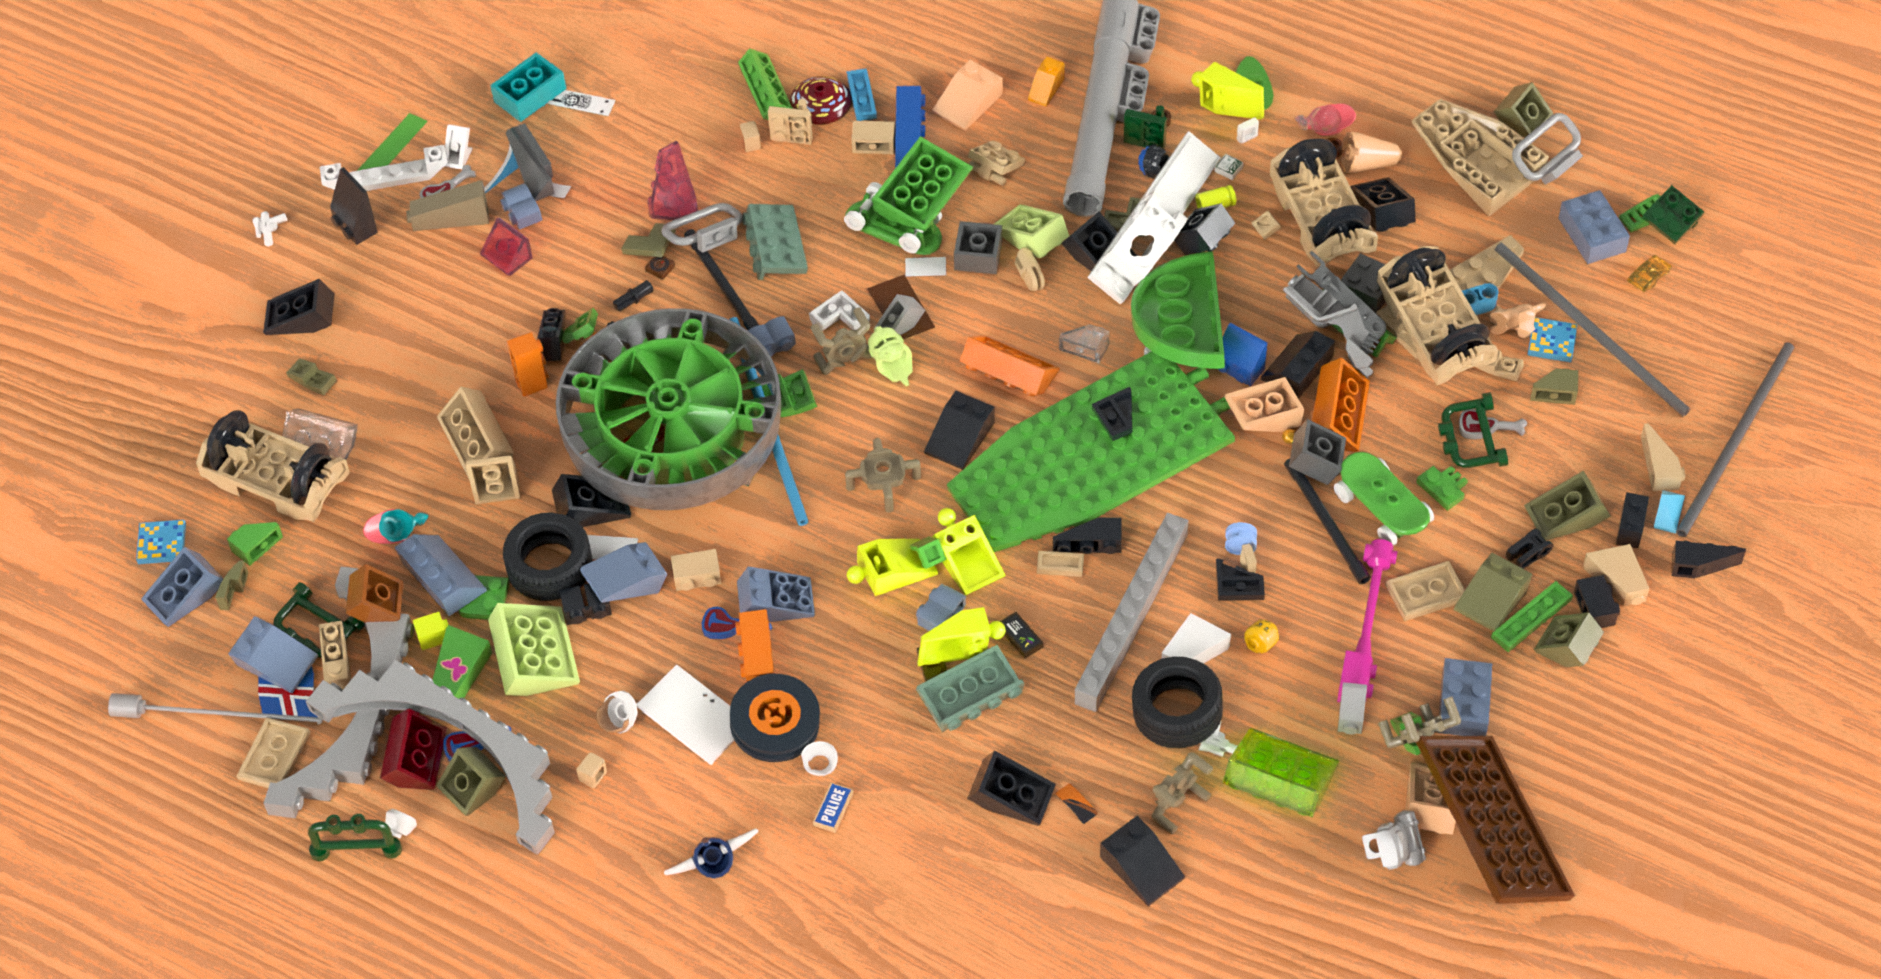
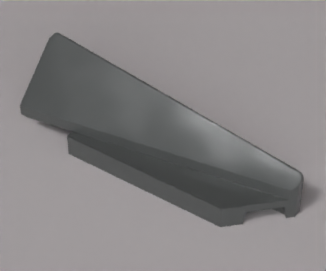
[506,123,555,201]

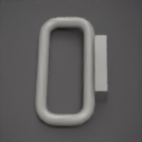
[1512,113,1583,185]
[662,203,743,253]

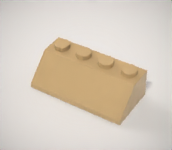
[437,387,514,478]

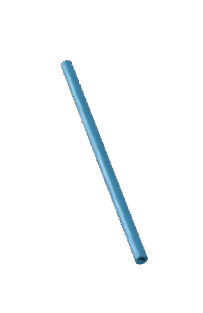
[729,317,809,526]

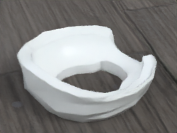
[801,741,838,776]

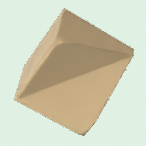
[740,121,761,152]
[576,752,607,789]

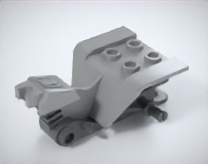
[1283,251,1386,379]

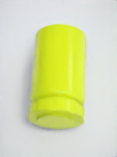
[1195,185,1236,209]

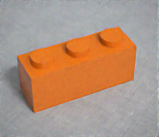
[507,332,549,397]
[735,609,775,682]

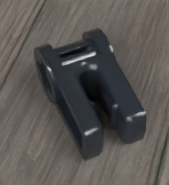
[1506,528,1554,569]

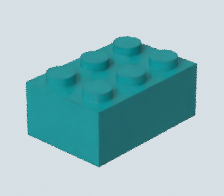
[490,52,567,122]

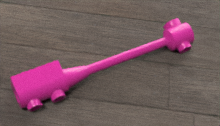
[1337,539,1398,702]

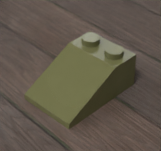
[1524,471,1611,540]
[1454,553,1533,632]

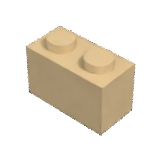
[851,121,895,154]
[671,549,721,591]

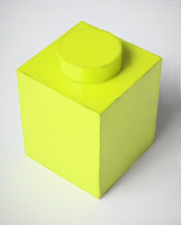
[412,612,448,651]

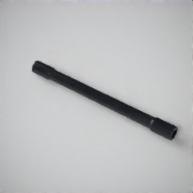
[684,229,759,330]
[1284,458,1371,585]

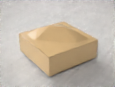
[1251,210,1281,240]
[1240,544,1257,573]

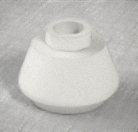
[385,809,417,838]

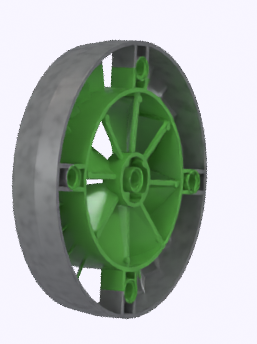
[556,308,781,510]

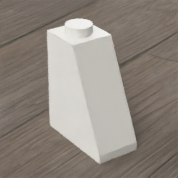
[1161,613,1231,663]

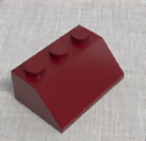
[380,708,447,790]

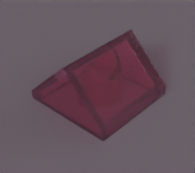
[480,217,533,276]

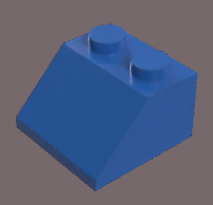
[1218,323,1267,387]

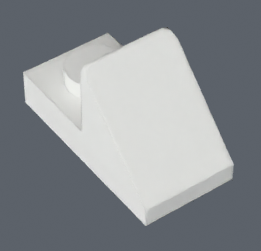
[445,124,472,169]

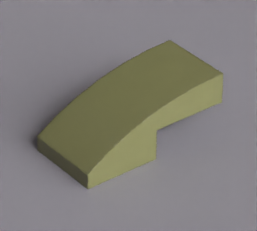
[286,358,337,395]
[215,560,249,611]

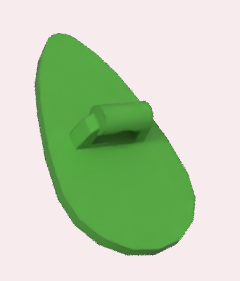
[1236,56,1274,110]

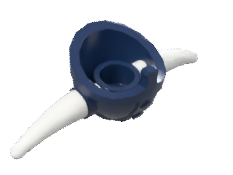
[664,828,758,879]

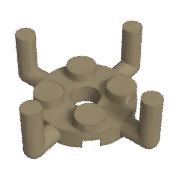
[811,307,872,375]
[845,438,921,513]
[1378,696,1461,748]
[1152,752,1213,834]

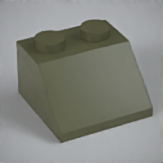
[1494,82,1554,138]
[1534,612,1604,667]
[436,747,506,816]

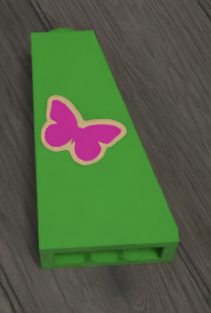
[432,625,492,699]

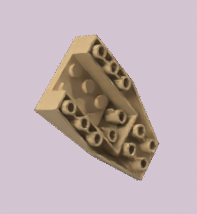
[1412,99,1549,216]

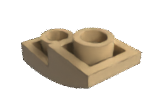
[1474,350,1524,381]

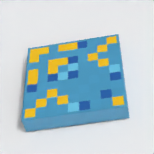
[1527,317,1578,363]
[136,520,186,564]

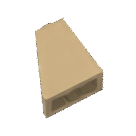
[1583,544,1649,606]

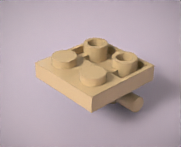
[768,99,813,145]
[968,141,1025,186]

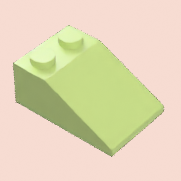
[994,204,1069,258]

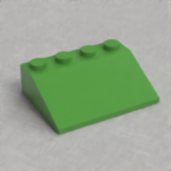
[872,136,973,231]

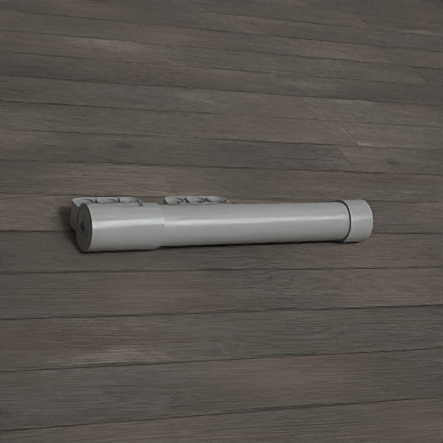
[1063,0,1160,217]

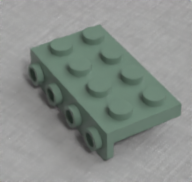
[742,204,808,280]
[916,645,1025,732]

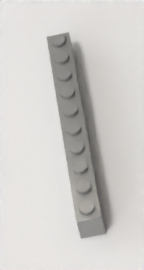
[1075,512,1188,712]

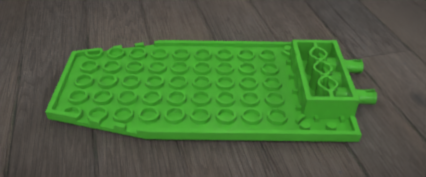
[947,351,1235,552]

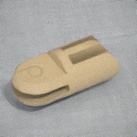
[1015,248,1045,291]

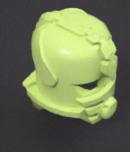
[868,326,913,386]

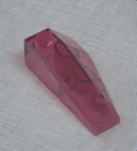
[647,141,698,221]

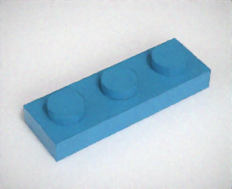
[847,68,877,121]

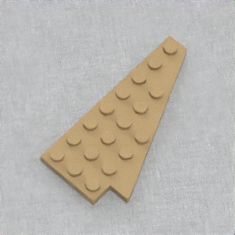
[1376,235,1524,359]

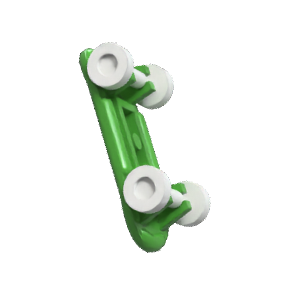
[844,182,942,255]
[1334,452,1434,546]

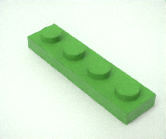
[1491,581,1573,652]

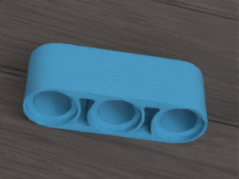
[1462,283,1499,315]

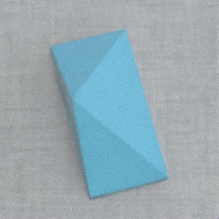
[1653,490,1685,533]

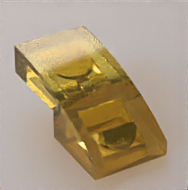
[1627,255,1672,292]

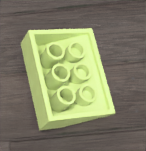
[488,603,580,696]

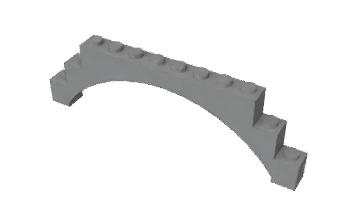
[264,567,414,819]
[306,660,555,855]

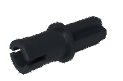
[613,280,654,311]

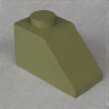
[1530,368,1579,405]

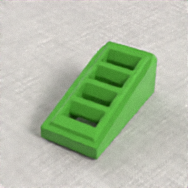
[1619,194,1660,232]

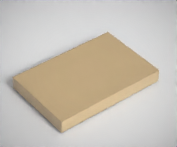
[1385,561,1465,621]
[237,717,311,788]

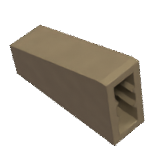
[406,181,489,231]

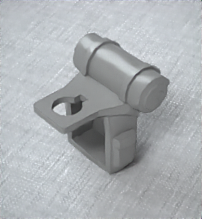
[1362,810,1426,869]

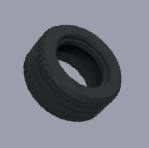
[503,512,593,601]
[1132,656,1223,748]

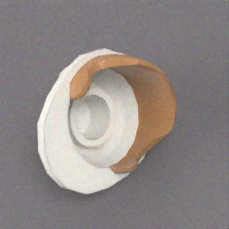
[596,691,638,734]

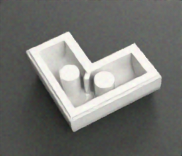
[809,290,870,331]

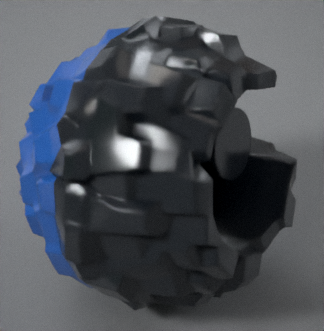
[1138,144,1169,178]

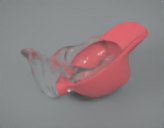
[1295,104,1356,136]

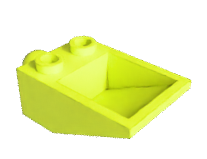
[1191,62,1264,120]
[932,508,1006,595]
[847,539,938,596]
[917,607,1006,666]

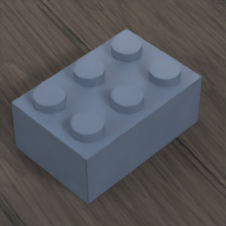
[1558,190,1630,264]
[1438,658,1493,736]

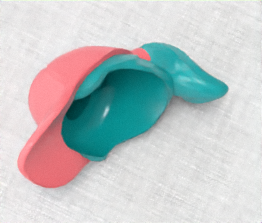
[363,509,429,544]

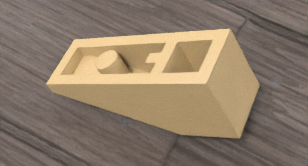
[1641,423,1685,491]

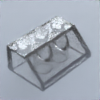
[282,408,358,460]

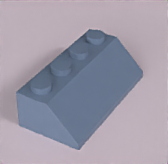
[395,534,487,616]

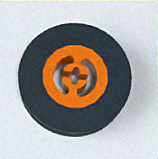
[730,674,820,762]

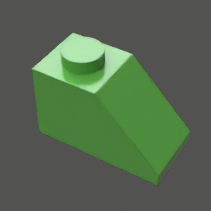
[227,522,283,566]

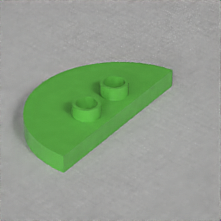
[1131,251,1225,369]

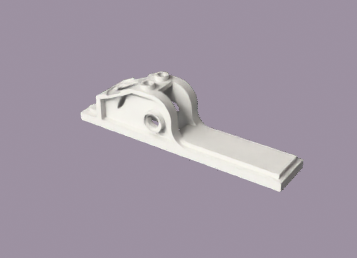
[1087,132,1221,304]

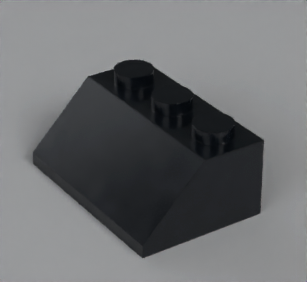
[1261,331,1335,399]

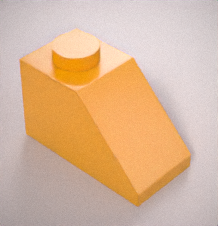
[1028,56,1065,107]

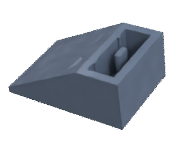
[737,566,815,622]

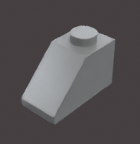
[874,294,925,335]
[1338,682,1367,734]

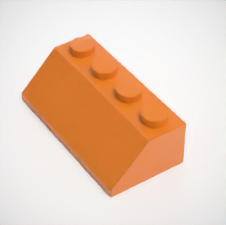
[959,335,1060,397]
[1312,358,1370,452]

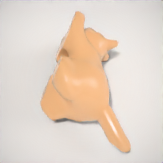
[1489,302,1546,338]

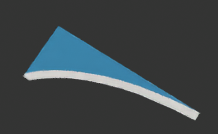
[484,146,519,194]

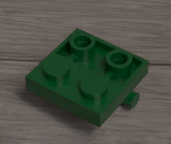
[1124,105,1167,149]
[1642,185,1704,244]

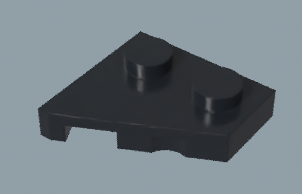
[1092,387,1133,441]
[1216,559,1265,601]

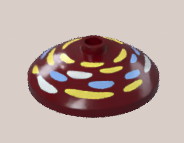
[790,76,852,125]

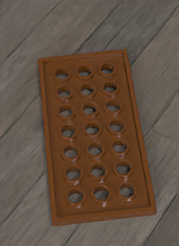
[1416,736,1575,904]

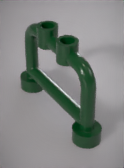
[1438,392,1508,468]
[273,582,365,658]
[308,814,402,861]

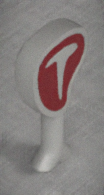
[420,165,476,198]
[1459,409,1527,439]

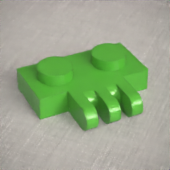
[562,308,598,343]
[1416,466,1468,511]

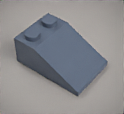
[580,542,667,603]
[141,546,224,627]
[228,616,318,693]

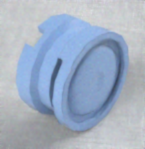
[1225,522,1257,555]

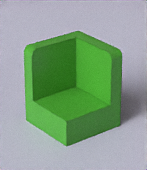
[910,536,946,569]

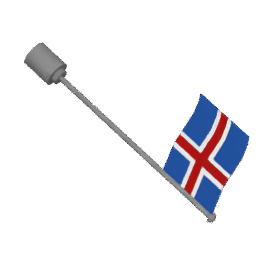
[108,666,323,725]

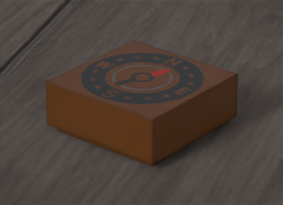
[645,256,675,280]

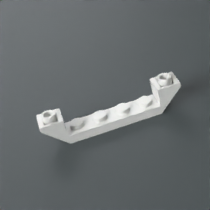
[320,145,447,191]

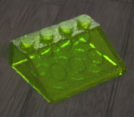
[1222,727,1339,818]

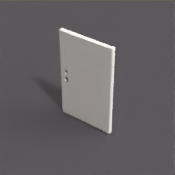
[636,665,735,765]

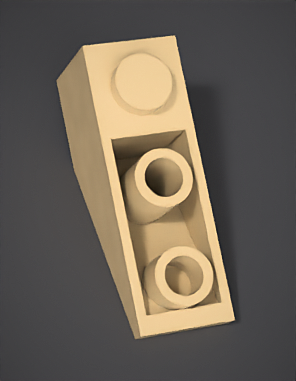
[319,621,351,689]

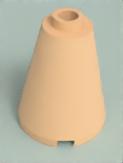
[1341,131,1402,173]

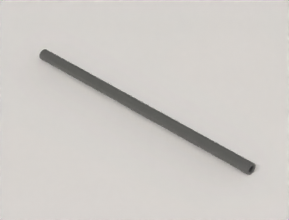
[1495,243,1690,417]
[1676,342,1794,537]

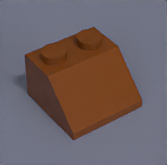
[345,564,404,622]

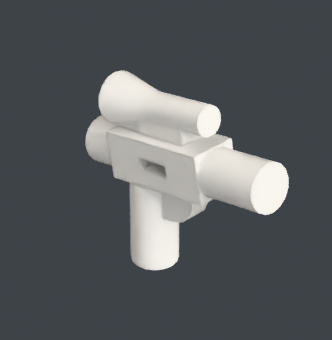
[252,211,288,246]
[1199,721,1241,757]

